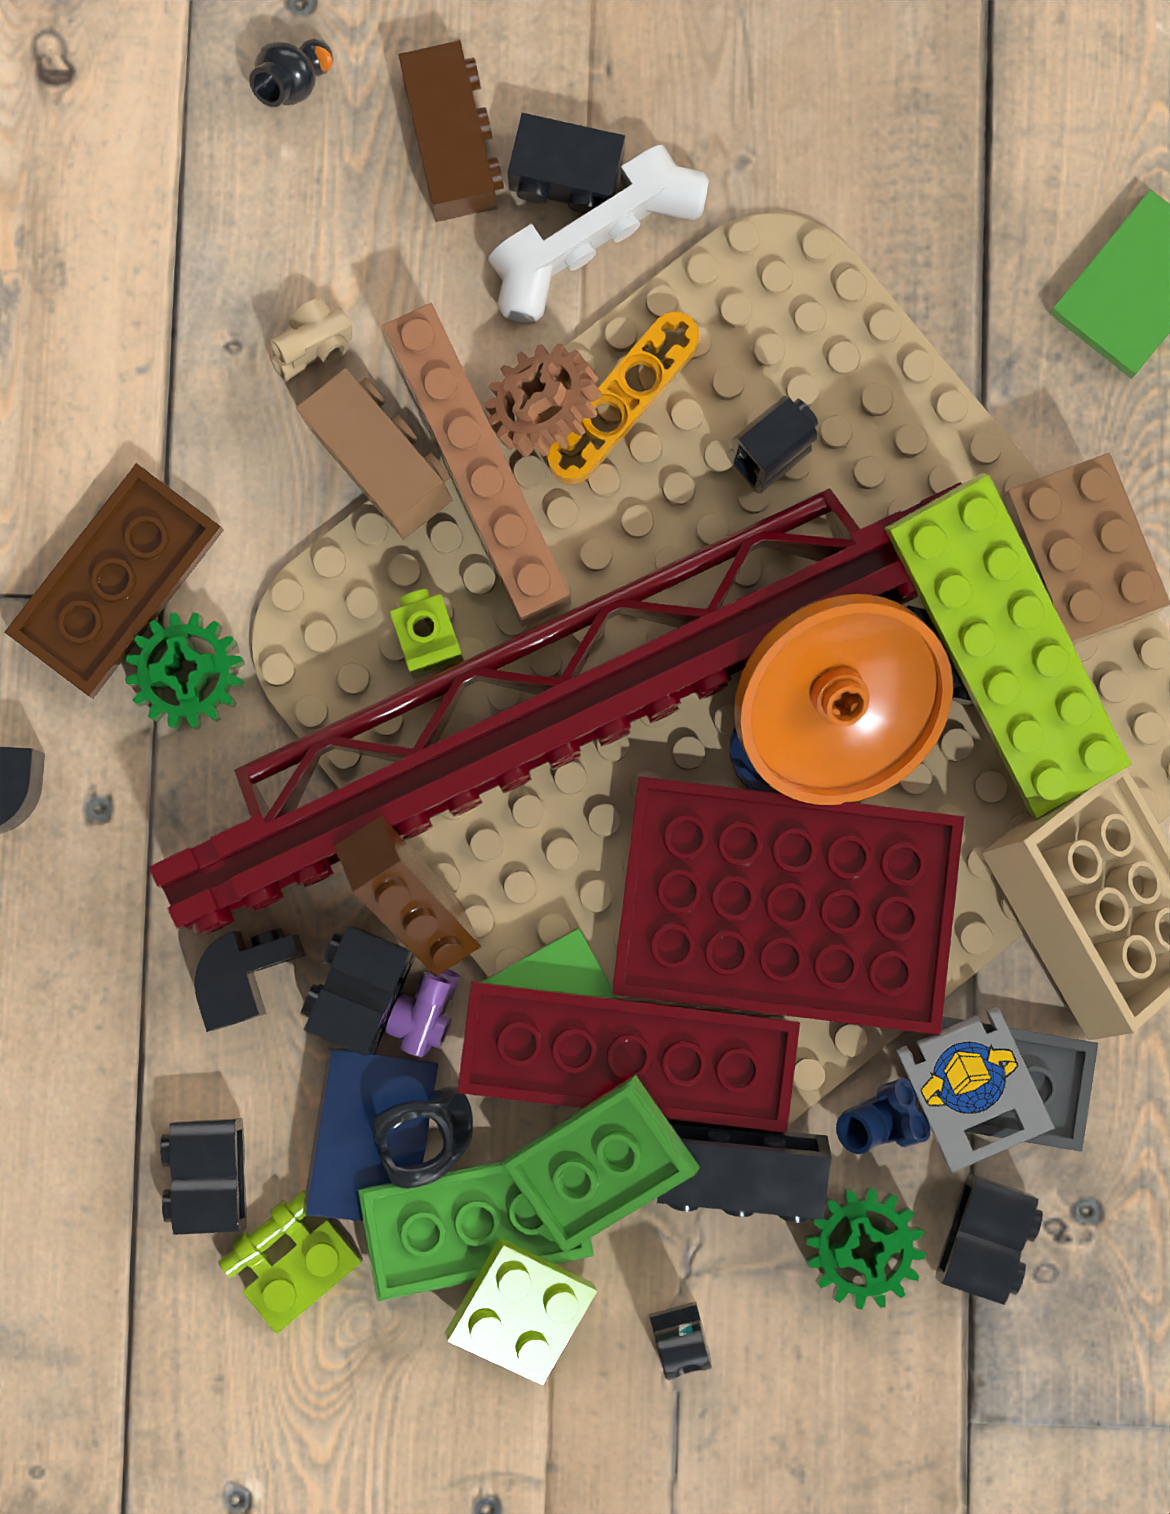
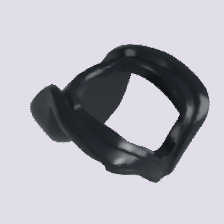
[372,1086,473,1188]

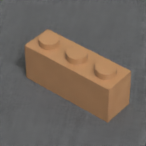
[296,368,453,540]

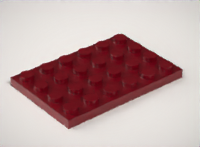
[612,776,965,1035]

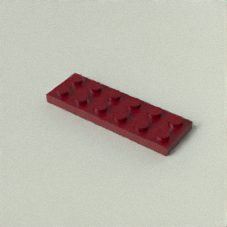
[457,981,801,1133]

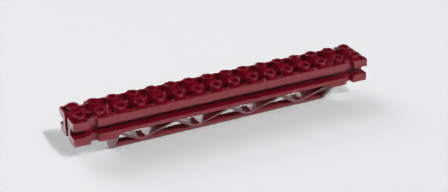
[148,482,962,935]

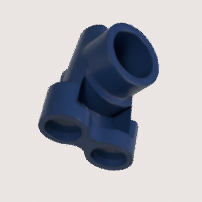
[836,1078,931,1154]

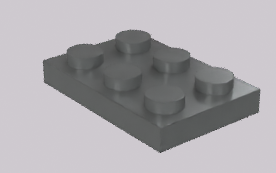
[918,1016,1098,1152]

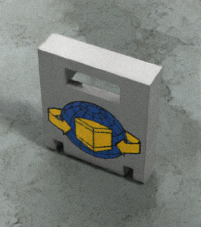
[896,1006,1055,1173]

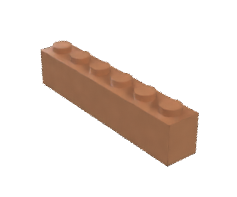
[382,302,571,627]

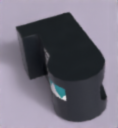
[649,1301,712,1381]

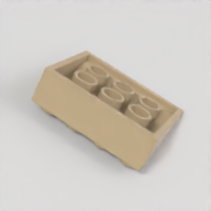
[981,768,1170,1041]

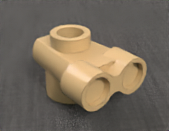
[270,299,352,382]

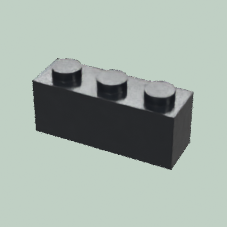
[657,1120,832,1223]

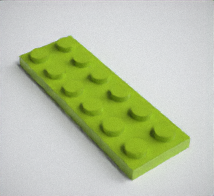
[885,473,1132,818]

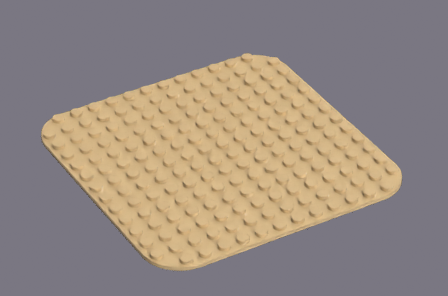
[252,213,1170,1126]

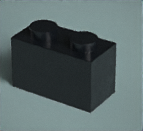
[507,112,625,214]

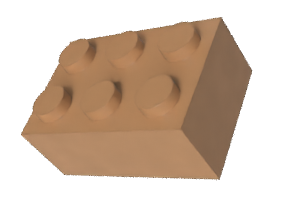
[1001,452,1170,645]

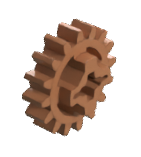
[484,343,601,457]

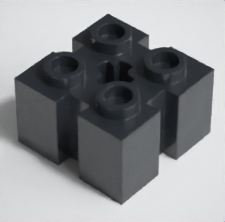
[300,926,416,1056]

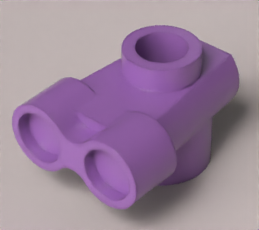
[386,969,460,1057]

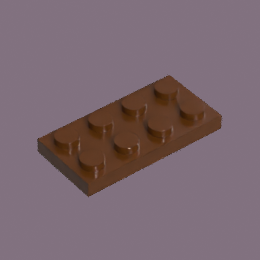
[4,463,224,699]

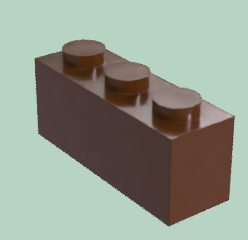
[398,40,504,222]
[334,816,481,976]

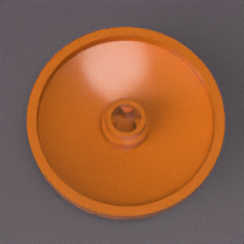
[734,594,953,805]

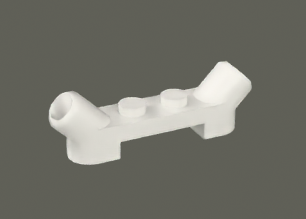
[488,145,709,324]

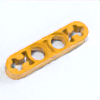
[547,311,699,485]

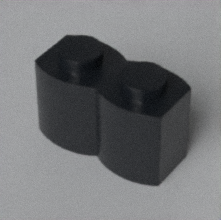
[728,396,819,493]
[160,1118,247,1235]
[935,1173,1043,1305]

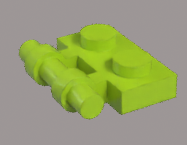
[218,1190,363,1335]

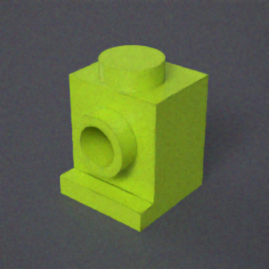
[390,589,464,678]

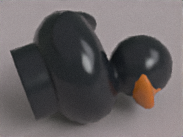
[249,39,333,107]

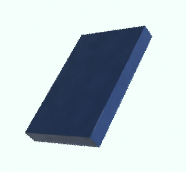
[302,1048,438,1222]

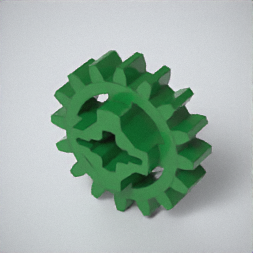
[125,612,245,730]
[804,1186,926,1310]

